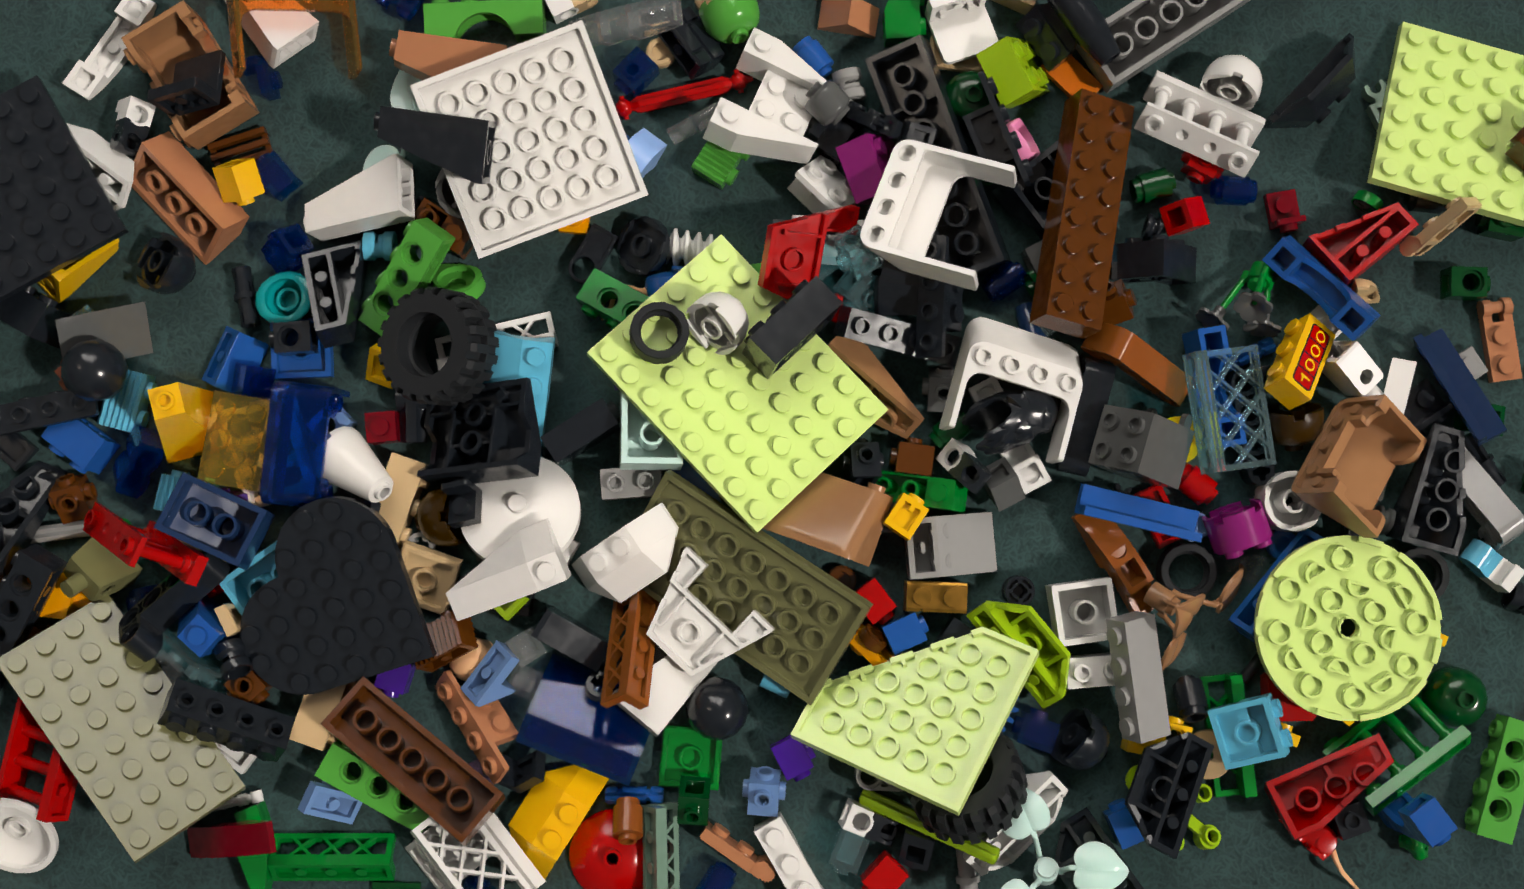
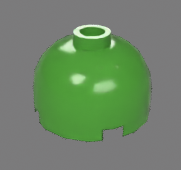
[699,0,760,44]

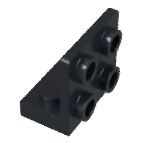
[147,50,226,117]

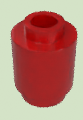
[1178,462,1219,506]

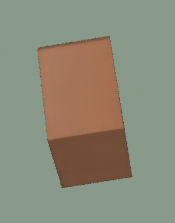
[817,0,880,39]

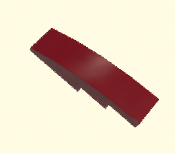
[187,820,277,858]

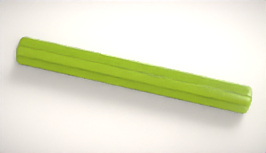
[859,789,1000,864]

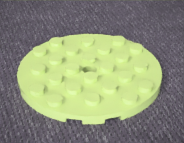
[1254,535,1443,721]

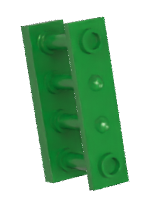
[1322,690,1471,817]

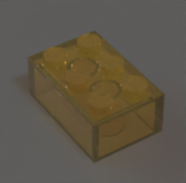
[197,390,285,493]

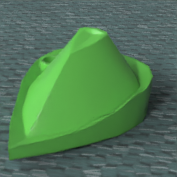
[431,264,486,299]

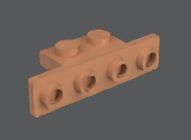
[435,670,519,784]

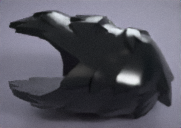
[961,387,1058,455]

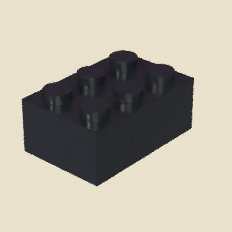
[742,276,843,379]

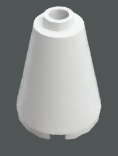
[311,426,393,503]

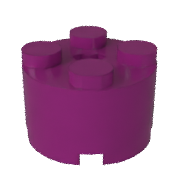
[1202,498,1273,559]

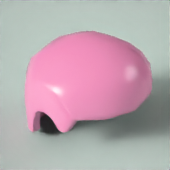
[1006,118,1040,162]

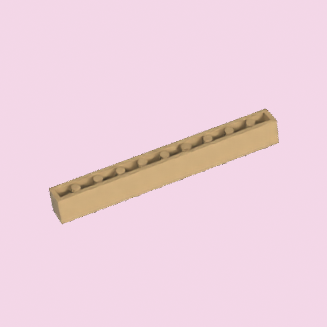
[289,452,430,751]

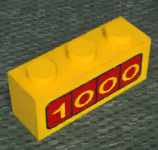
[1263,313,1336,410]

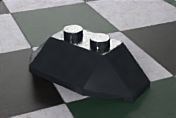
[1264,33,1356,129]
[1125,732,1214,859]
[1055,807,1144,889]

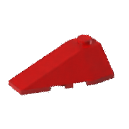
[1264,733,1394,840]

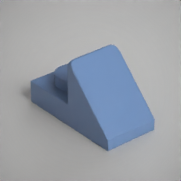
[460,640,520,707]
[297,781,362,824]

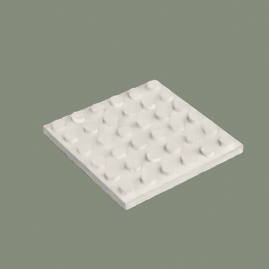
[410,20,649,259]

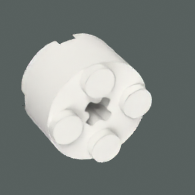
[1254,471,1321,532]

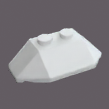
[67,123,135,211]
[572,503,679,603]
[963,771,1068,876]

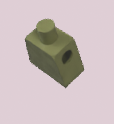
[60,537,142,602]

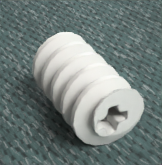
[666,228,725,266]

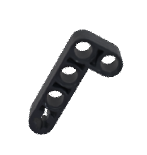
[1055,353,1116,477]
[1224,364,1275,486]
[119,549,230,662]

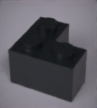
[1111,235,1197,285]

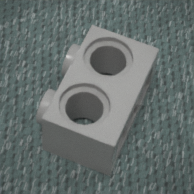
[600,468,663,501]

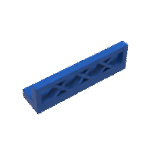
[1074,483,1203,543]

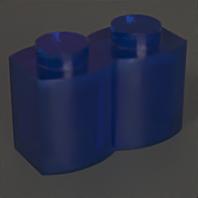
[113,425,163,499]

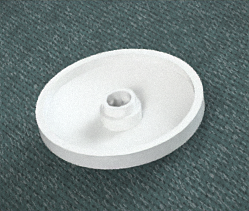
[461,457,581,561]

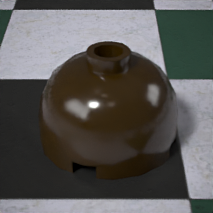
[1263,402,1324,451]
[415,487,466,547]

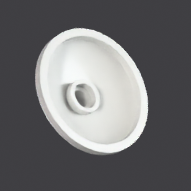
[0,798,59,873]

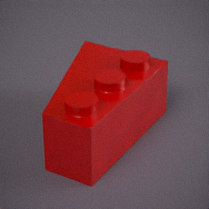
[1302,202,1419,286]

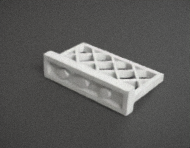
[410,813,546,889]

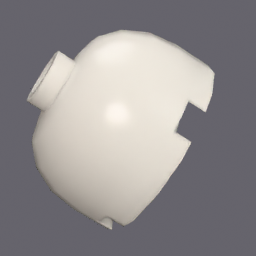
[1199,55,1263,110]
[686,291,749,355]

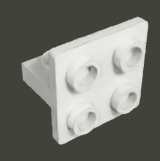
[787,155,855,214]

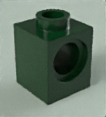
[1440,266,1491,301]

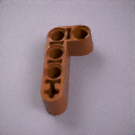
[1080,322,1194,407]

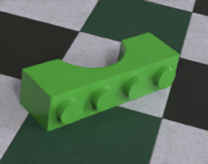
[423,0,547,42]

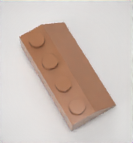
[132,131,250,265]

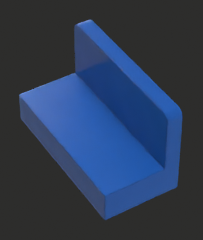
[202,326,269,398]

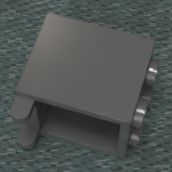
[1088,404,1195,490]

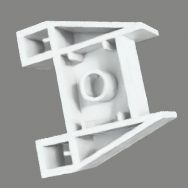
[703,27,826,164]

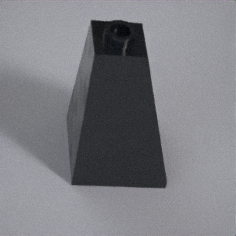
[374,106,496,184]

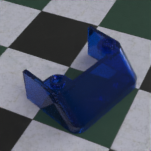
[260,381,350,507]

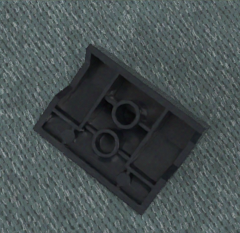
[417,377,542,488]

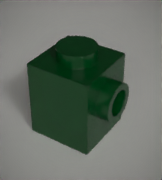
[1475,214,1524,242]
[677,775,711,826]

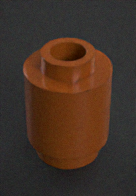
[612,796,643,845]

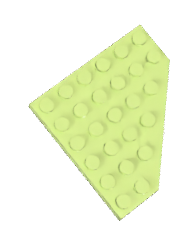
[790,626,1039,816]

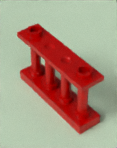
[82,502,209,587]
[0,697,78,823]

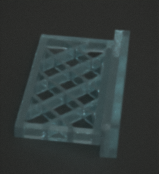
[1182,344,1277,475]

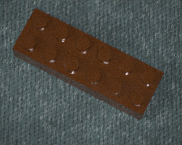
[321,676,506,847]

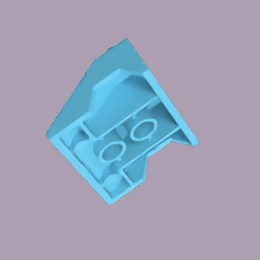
[483,330,556,460]

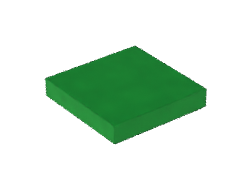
[658,725,722,791]

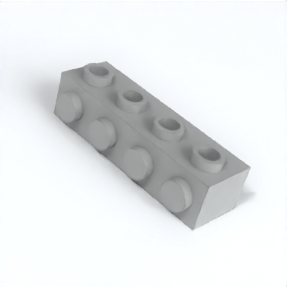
[1106,611,1171,744]

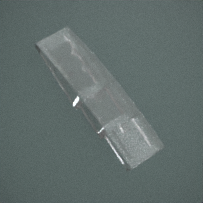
[569,0,683,47]

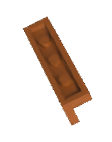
[600,589,660,710]

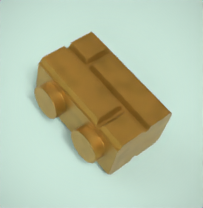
[903,580,968,614]

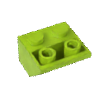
[976,36,1050,108]

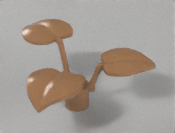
[1143,564,1245,671]

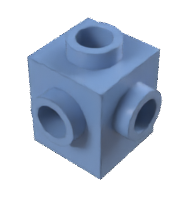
[742,766,786,817]

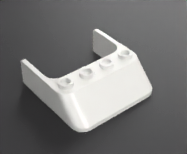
[860,139,1017,291]
[939,317,1083,464]

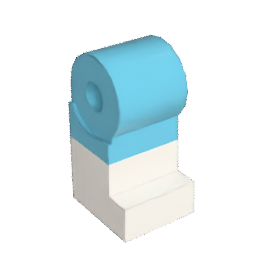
[1459,538,1524,593]

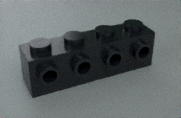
[157,678,295,762]

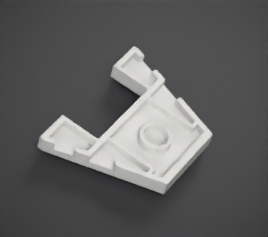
[646,547,775,677]

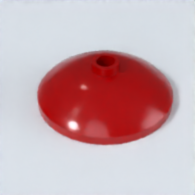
[569,809,643,889]

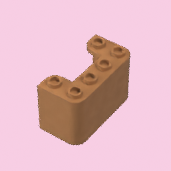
[121,0,259,150]

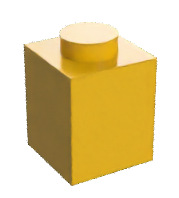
[212,158,265,206]

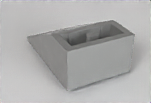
[904,512,997,580]

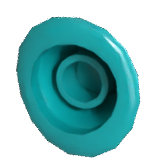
[255,271,311,323]

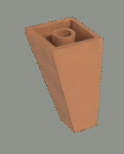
[389,30,507,81]

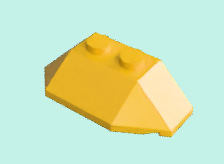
[508,761,609,879]

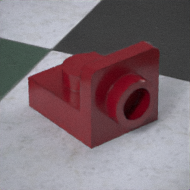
[1263,189,1307,233]

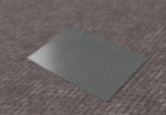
[55,301,153,360]

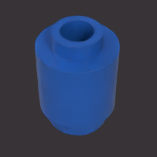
[792,36,834,79]

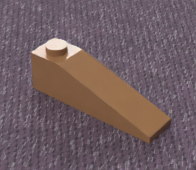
[828,336,925,439]

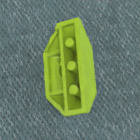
[966,601,1071,709]

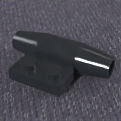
[1015,0,1121,72]

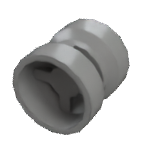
[832,67,867,104]

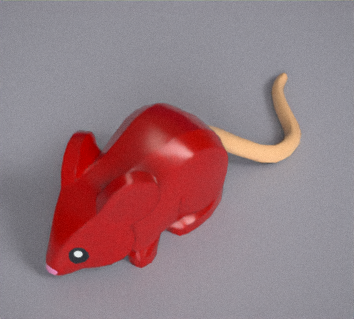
[1279,819,1359,889]

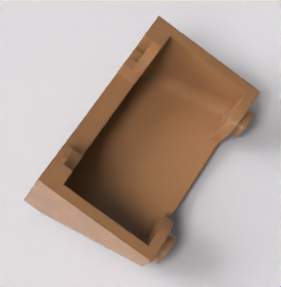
[1292,394,1427,538]
[762,472,893,567]

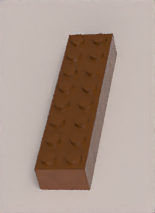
[1029,89,1135,339]

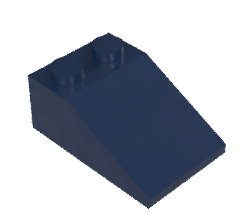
[154,472,275,571]

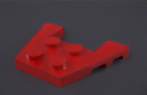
[758,205,860,322]

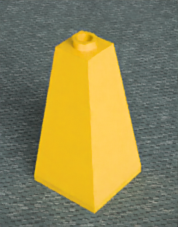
[147,382,227,464]

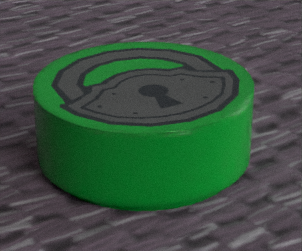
[1351,190,1384,214]

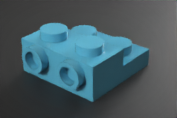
[1207,693,1293,770]

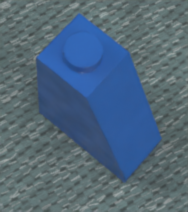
[177,595,239,658]

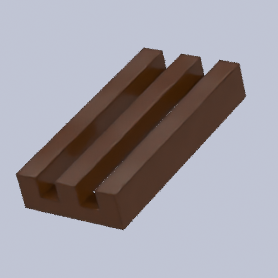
[207,126,275,167]

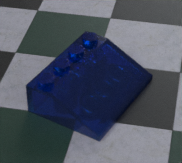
[515,653,650,786]

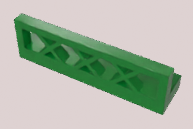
[1199,672,1258,798]
[267,833,396,881]

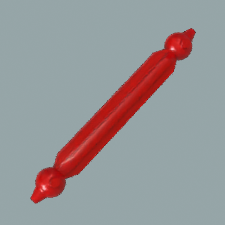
[615,69,753,120]

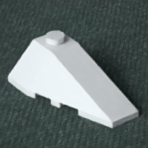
[446,518,571,621]

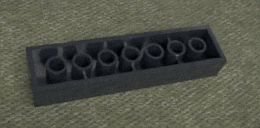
[865,34,1011,275]

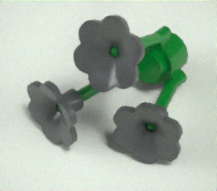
[1195,261,1282,337]

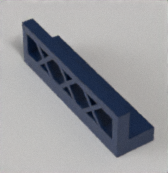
[1413,328,1507,446]

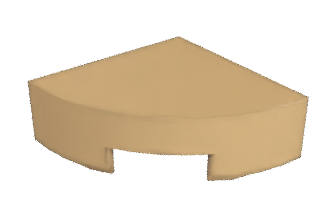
[1351,279,1380,304]

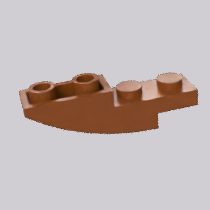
[1071,514,1154,613]

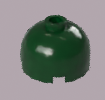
[945,71,1000,132]
[1421,666,1488,727]

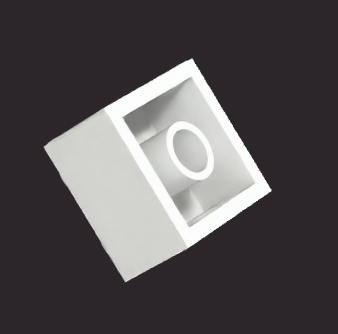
[1045,577,1117,646]

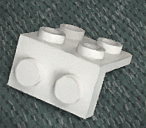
[924,0,999,65]

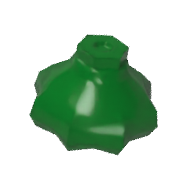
[1398,834,1429,861]

